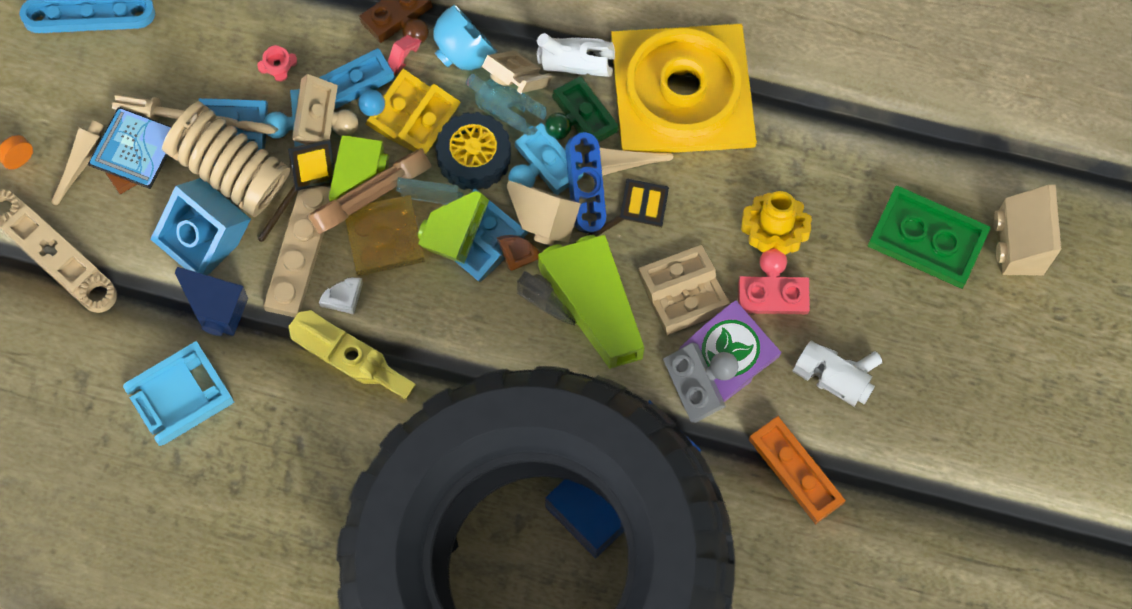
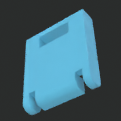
[123,341,235,446]

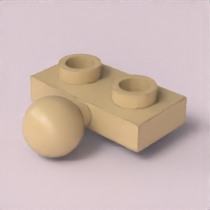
[292,74,359,145]

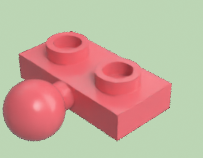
[738,248,810,314]

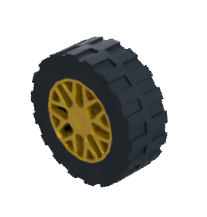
[436,112,511,191]

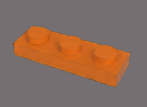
[749,416,846,525]

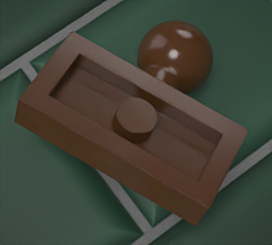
[359,0,433,44]

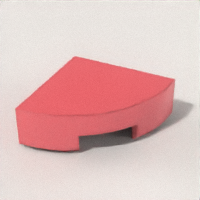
[387,35,422,75]

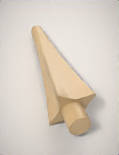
[52,121,105,206]
[581,148,674,176]

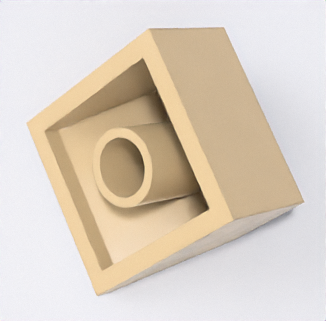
[993,185,1061,276]

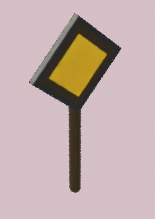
[258,139,334,242]

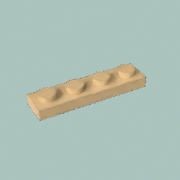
[264,185,330,317]

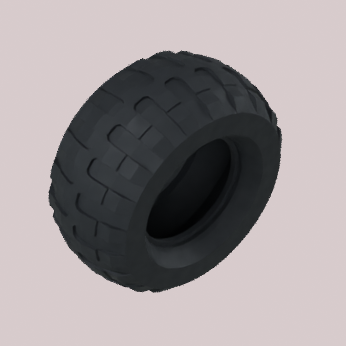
[336,366,735,609]

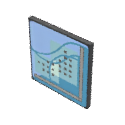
[88,107,171,189]

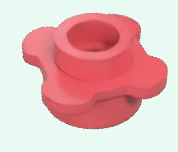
[257,45,297,82]

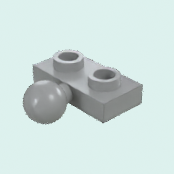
[663,342,739,423]

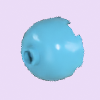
[433,5,497,71]

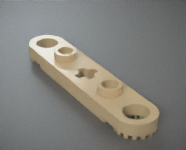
[0,189,117,313]

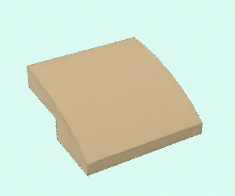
[638,245,730,335]

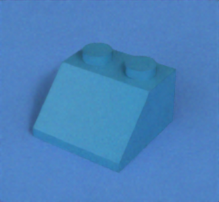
[150,178,251,276]

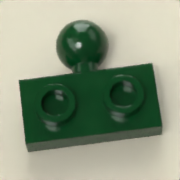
[545,76,619,142]

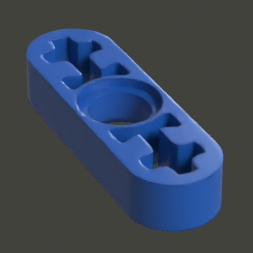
[565,132,606,233]

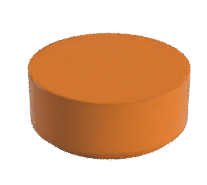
[0,135,33,169]

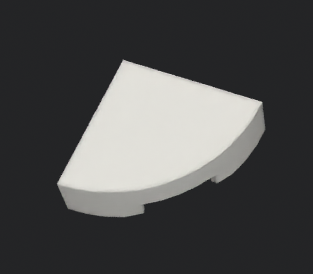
[319,278,363,314]

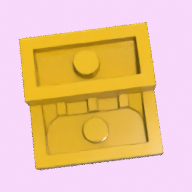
[365,69,461,154]

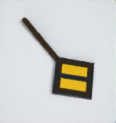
[572,178,669,244]

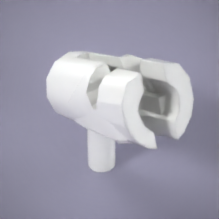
[537,33,615,77]
[792,340,882,407]

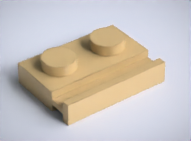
[481,50,553,94]

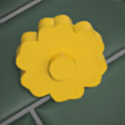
[741,191,812,255]

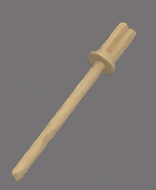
[112,94,278,134]

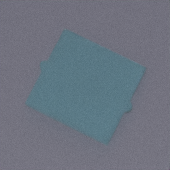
[396,177,464,204]

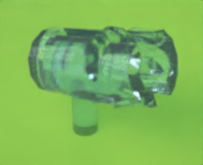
[466,74,547,136]

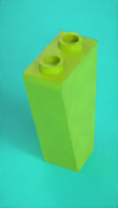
[538,235,645,369]

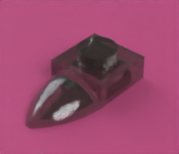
[517,271,577,326]

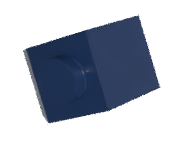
[175,267,248,336]

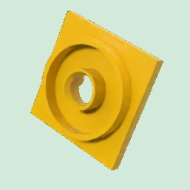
[611,24,757,153]

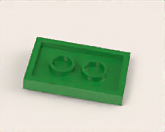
[867,185,991,289]

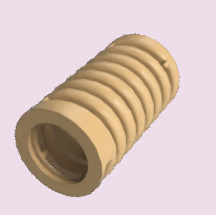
[162,101,291,217]

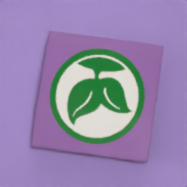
[679,300,781,402]

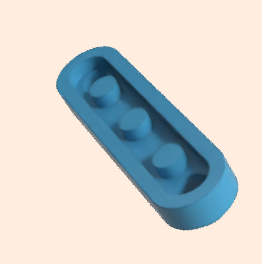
[20,0,155,33]

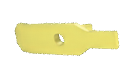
[288,310,416,400]

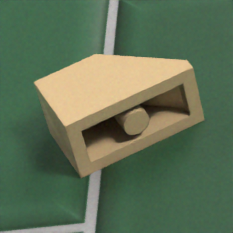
[507,180,581,246]

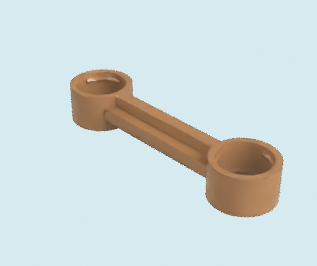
[308,148,432,234]

